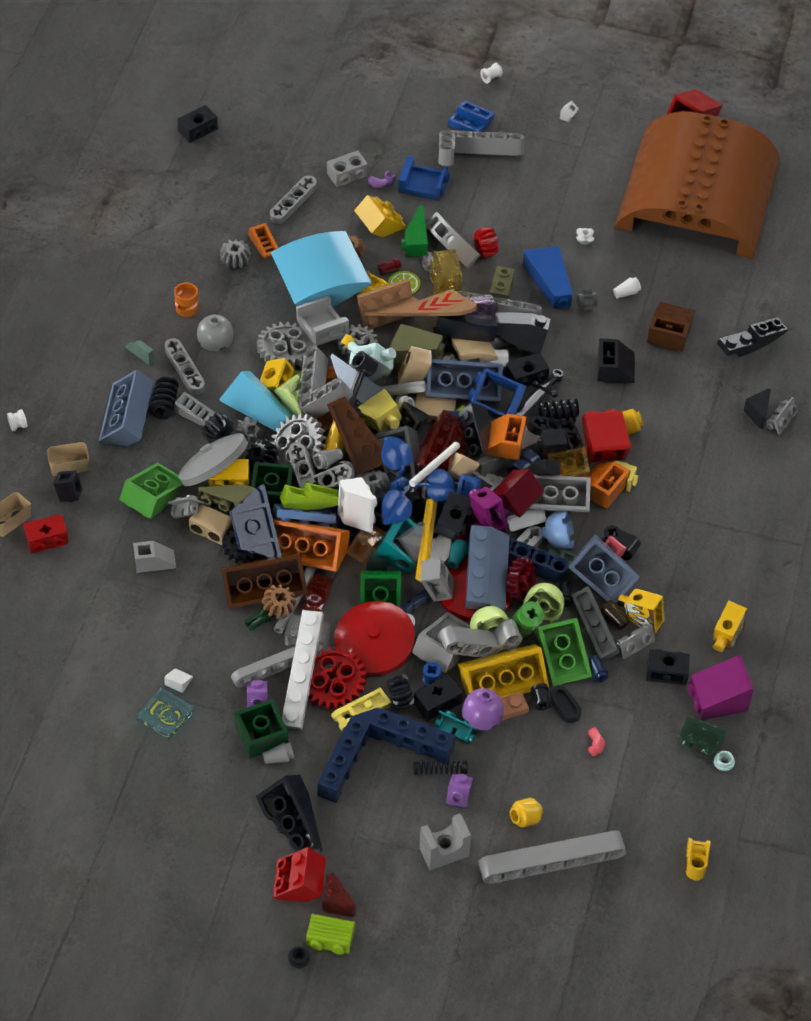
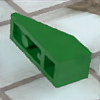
[401,205,428,257]

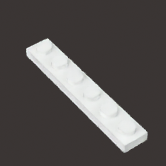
[282,610,324,730]

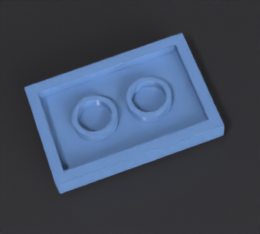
[273,503,336,526]

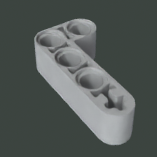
[439,620,522,658]

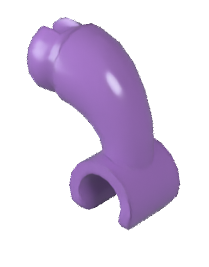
[368,171,395,188]

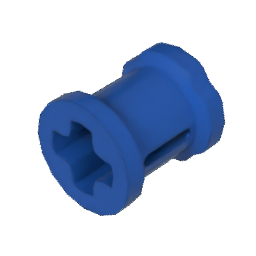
[422,662,441,686]

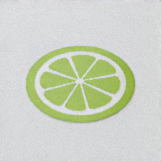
[388,271,420,294]

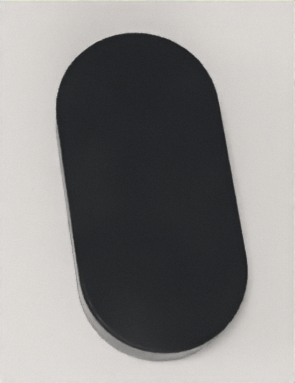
[549,686,581,723]

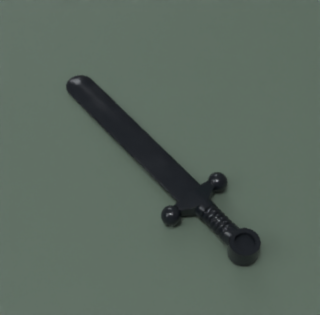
[514,369,563,417]

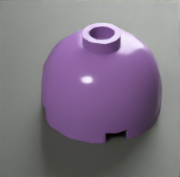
[462,688,504,730]

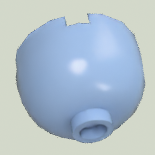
[542,511,574,550]

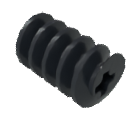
[149,376,179,419]
[538,398,579,422]

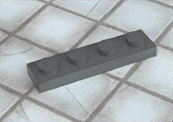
[571,586,620,662]

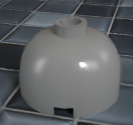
[197,314,234,352]

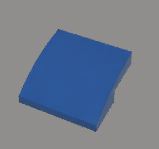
[447,101,495,132]

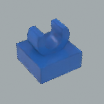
[457,473,481,497]

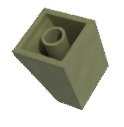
[389,324,445,375]

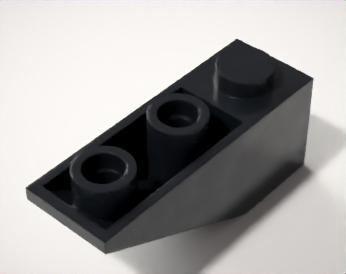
[458,404,491,461]

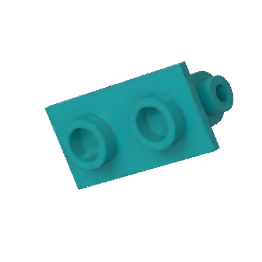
[434,710,479,743]

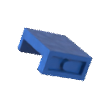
[398,156,450,201]

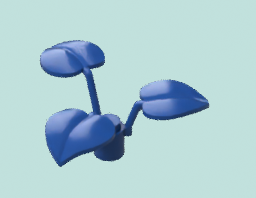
[381,436,457,525]

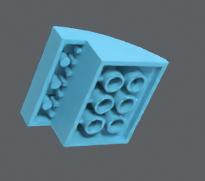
[271,231,372,308]

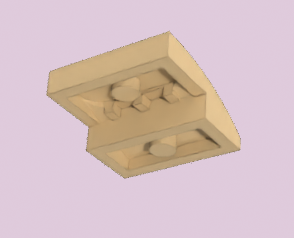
[451,337,498,363]
[415,392,456,423]

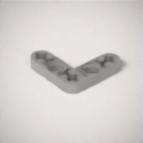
[288,442,355,489]

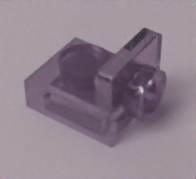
[469,294,498,319]

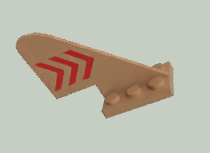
[357,279,477,330]

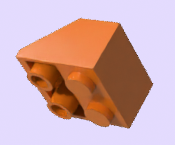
[486,414,527,460]
[585,461,630,509]

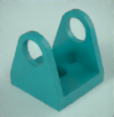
[372,518,422,573]

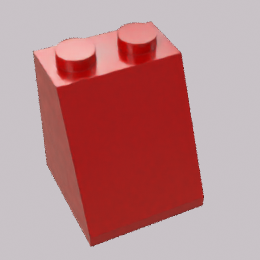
[667,89,723,117]
[582,409,631,463]

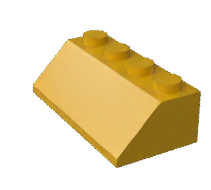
[458,644,549,698]

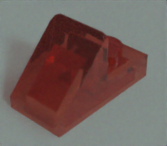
[322,872,356,917]

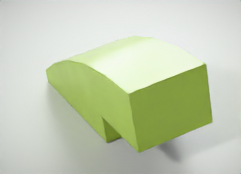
[280,482,339,510]

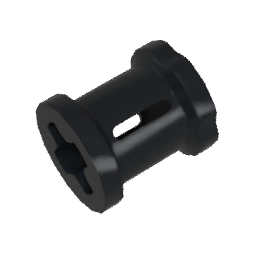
[530,683,553,711]

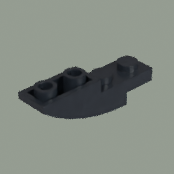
[717,317,788,357]

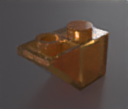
[346,525,386,566]

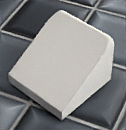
[164,668,193,693]

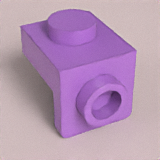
[247,680,268,708]
[446,774,473,807]

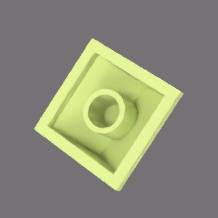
[274,374,306,416]

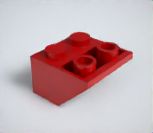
[273,847,326,902]

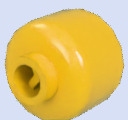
[622,409,644,435]
[510,798,543,828]

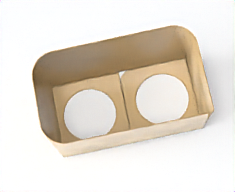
[398,346,432,384]
[47,442,89,477]
[0,492,31,537]
[189,504,234,545]

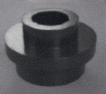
[288,946,310,968]

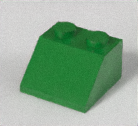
[360,570,401,608]

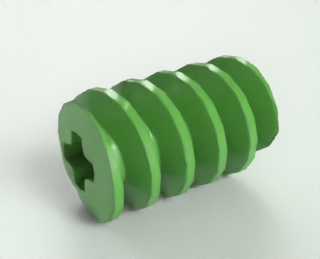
[510,602,544,639]

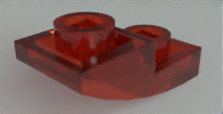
[302,574,334,612]

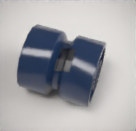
[507,449,541,475]

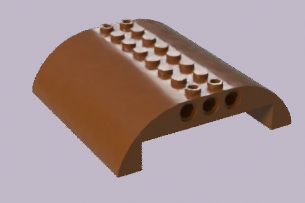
[615,112,780,259]

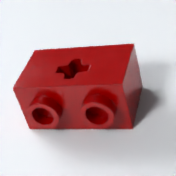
[23,514,69,553]

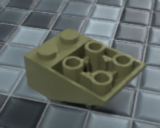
[198,484,256,517]

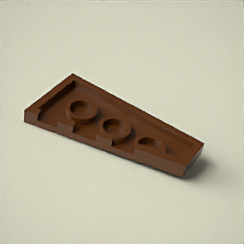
[327,397,384,476]

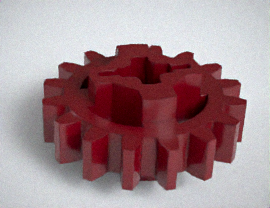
[506,557,536,601]

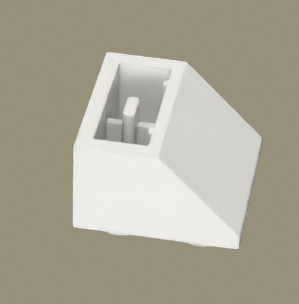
[338,477,377,532]

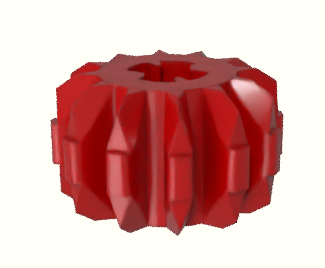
[473,227,499,258]

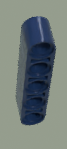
[508,537,568,583]

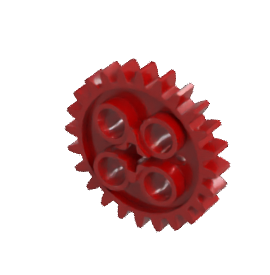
[308,646,367,711]

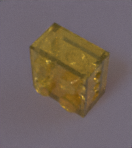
[430,249,462,295]

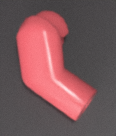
[588,727,605,757]

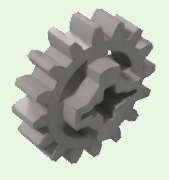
[338,324,378,358]

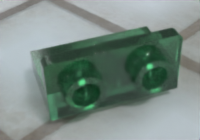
[678,716,727,756]

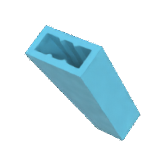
[219,371,293,432]

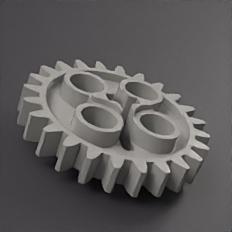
[257,322,315,369]
[270,413,326,476]

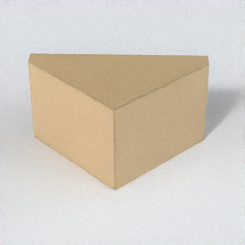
[448,452,480,480]

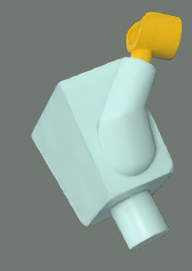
[341,334,396,382]

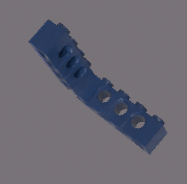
[317,707,456,803]

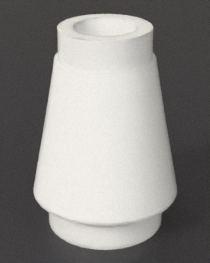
[613,277,641,299]

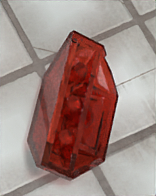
[416,409,466,472]

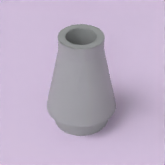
[313,448,343,469]
[262,742,295,764]

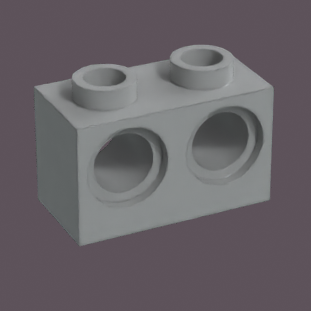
[327,150,368,187]
[420,558,454,602]

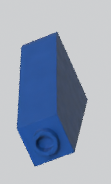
[523,246,573,308]

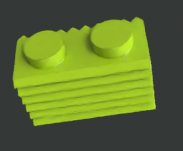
[306,914,355,955]

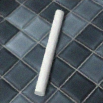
[409,442,460,487]

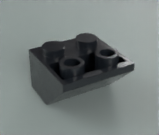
[597,338,635,383]

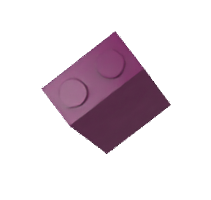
[687,655,754,720]

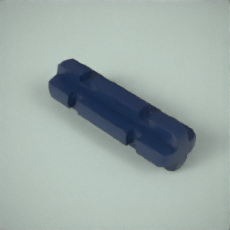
[400,589,432,614]

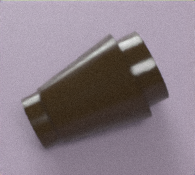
[600,600,629,630]

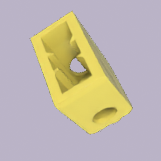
[357,389,402,432]

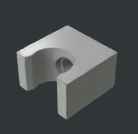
[419,813,471,870]

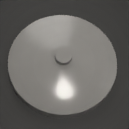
[178,433,248,486]

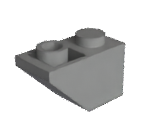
[133,541,176,573]

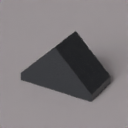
[744,388,771,429]
[399,401,430,435]

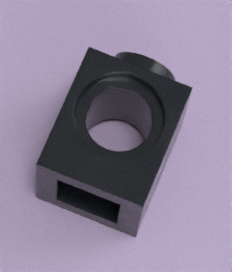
[53,470,83,502]

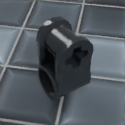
[602,525,641,560]

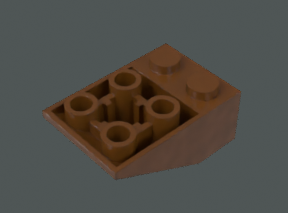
[647,302,696,352]

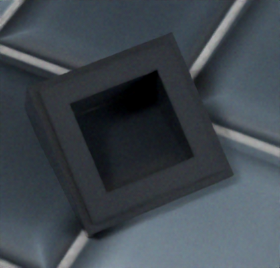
[366,558,387,571]

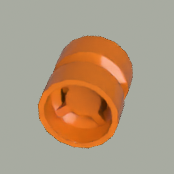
[174,282,199,317]

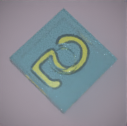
[136,687,194,740]

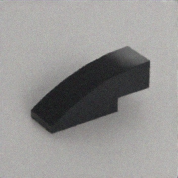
[435,315,498,342]

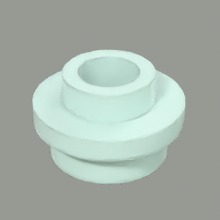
[714,751,735,771]

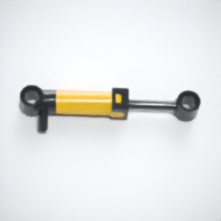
[314,351,378,486]

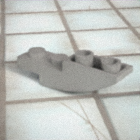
[425,212,480,269]

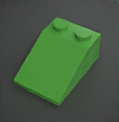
[119,462,185,519]
[535,618,592,686]

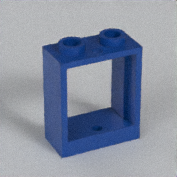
[467,368,527,419]

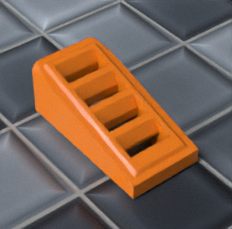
[248,223,278,259]

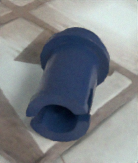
[588,656,608,682]

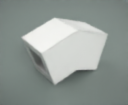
[560,101,579,123]

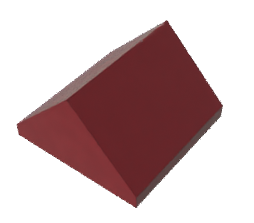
[493,469,544,518]

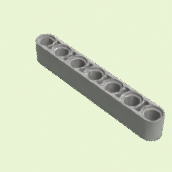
[478,831,627,884]

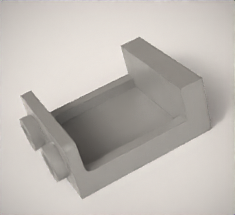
[296,296,349,346]

